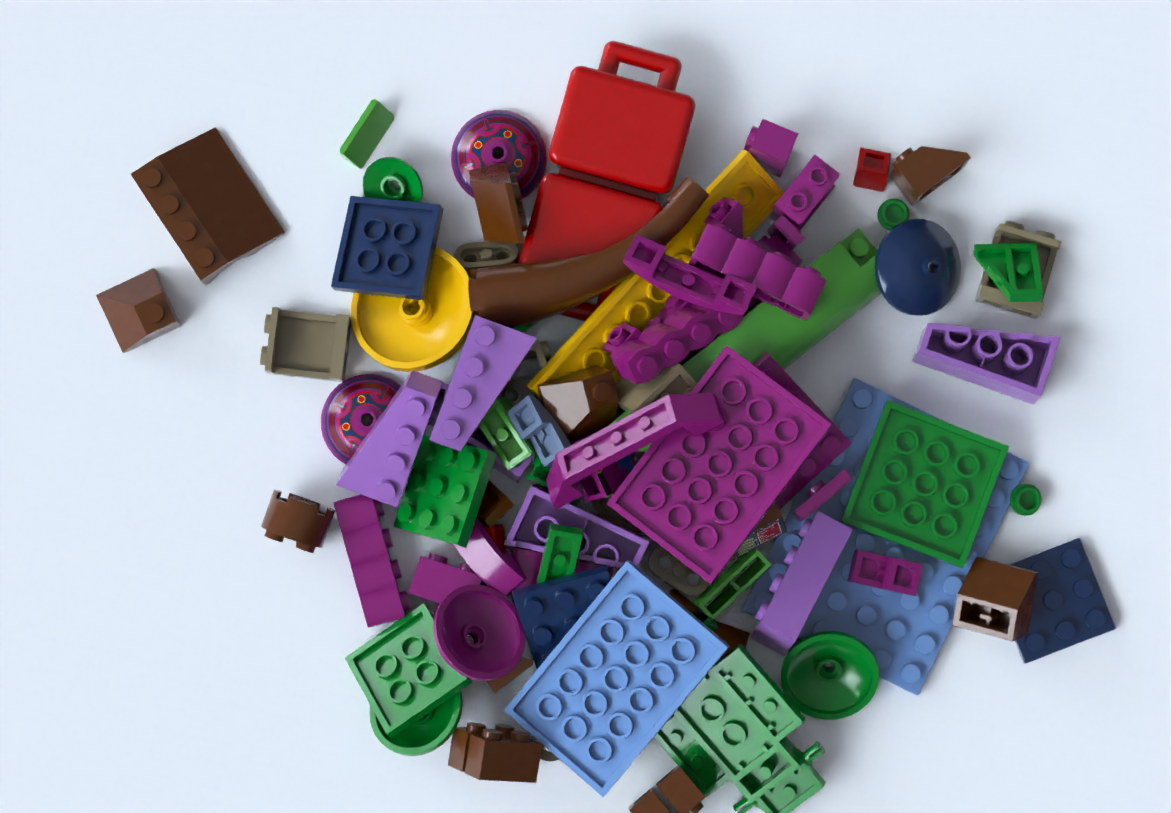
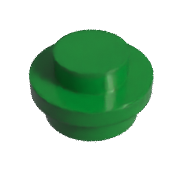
[877,198,910,230]
[1010,483,1042,516]

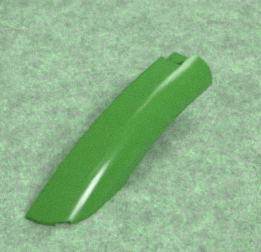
[610,228,881,452]

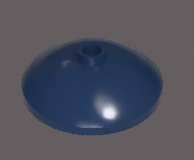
[875,219,961,316]

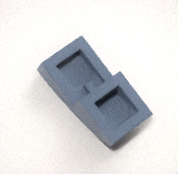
[507,395,571,467]

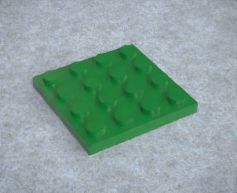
[840,400,1009,569]

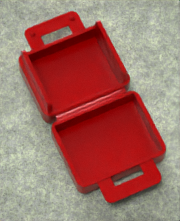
[519,41,696,322]

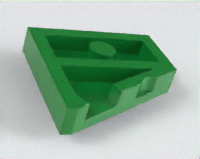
[973,243,1043,302]

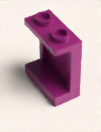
[770,155,839,231]

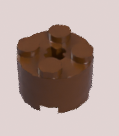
[261,489,335,553]

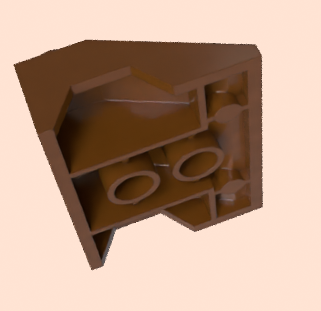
[130,127,285,286]

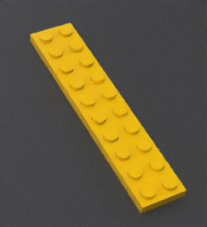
[526,150,784,400]

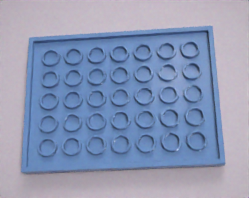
[742,378,1029,696]

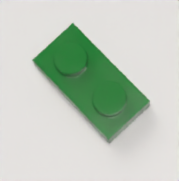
[537,523,583,584]

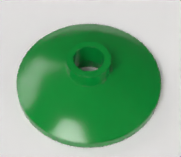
[363,157,423,203]

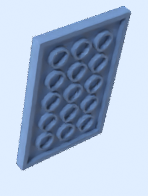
[504,560,730,797]

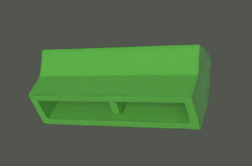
[693,549,772,622]

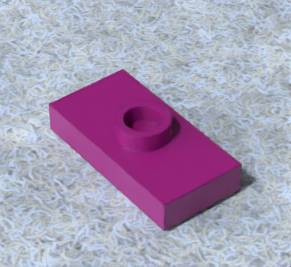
[767,215,805,250]
[792,469,852,521]

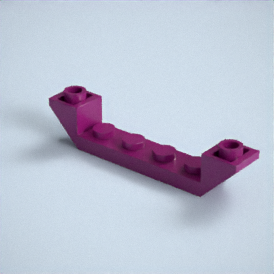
[603,197,743,353]
[546,393,724,509]

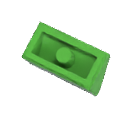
[339,99,395,169]
[479,396,537,471]

